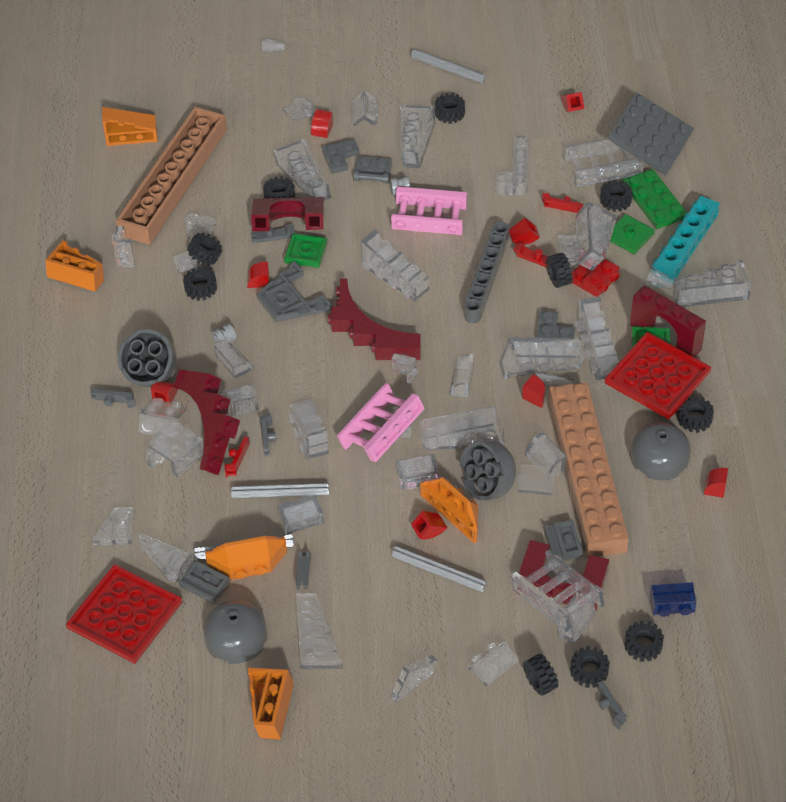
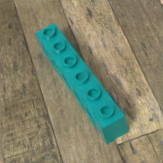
[652,196,720,284]

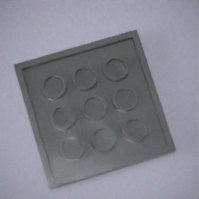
[607,92,694,176]

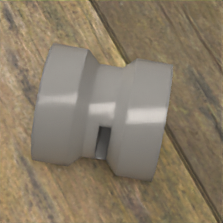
[390,176,410,196]
[211,323,237,348]

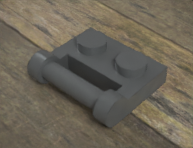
[354,156,392,183]

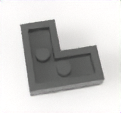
[322,139,360,174]
[536,310,575,346]

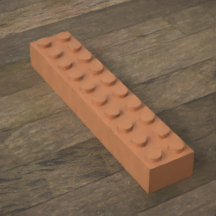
[116,107,227,245]
[549,382,629,558]

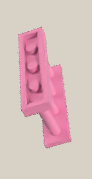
[391,186,467,235]
[337,383,425,462]

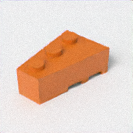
[248,668,294,740]

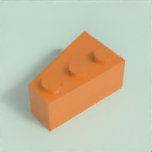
[102,107,158,146]
[45,240,104,291]

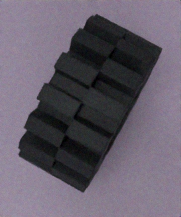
[435,93,465,124]
[263,176,295,198]
[600,179,633,212]
[187,233,223,266]
[546,253,573,288]
[183,267,217,301]
[678,396,714,433]
[624,620,664,662]
[570,646,610,688]
[523,654,559,696]

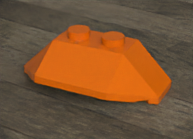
[420,477,479,543]
[205,536,287,580]

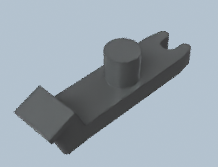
[251,224,295,243]
[90,389,136,408]
[259,412,276,456]
[296,551,311,590]
[596,680,627,730]

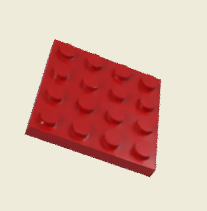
[604,332,711,420]
[66,564,183,664]

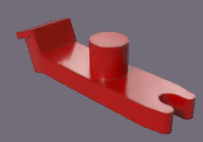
[542,193,584,213]
[513,243,548,268]
[225,436,250,478]

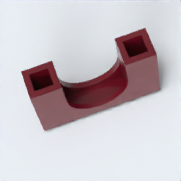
[251,197,325,231]
[630,285,706,358]
[516,540,610,610]

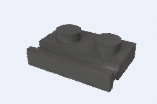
[544,520,583,562]
[179,560,230,604]

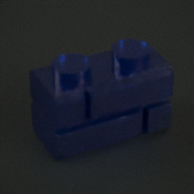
[650,582,696,617]

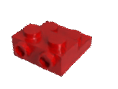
[572,255,620,297]

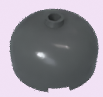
[118,329,177,387]
[630,422,691,480]
[460,440,516,500]
[204,600,267,664]

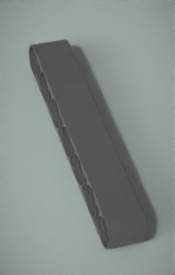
[465,222,509,323]

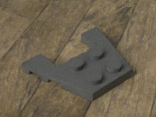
[257,261,332,322]

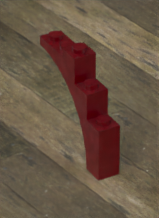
[328,279,421,360]
[174,369,240,476]

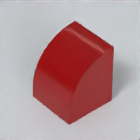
[560,92,585,112]
[311,109,333,138]
[509,218,540,245]
[247,262,269,288]
[522,374,545,408]
[151,381,178,405]
[703,468,728,498]
[411,511,447,540]

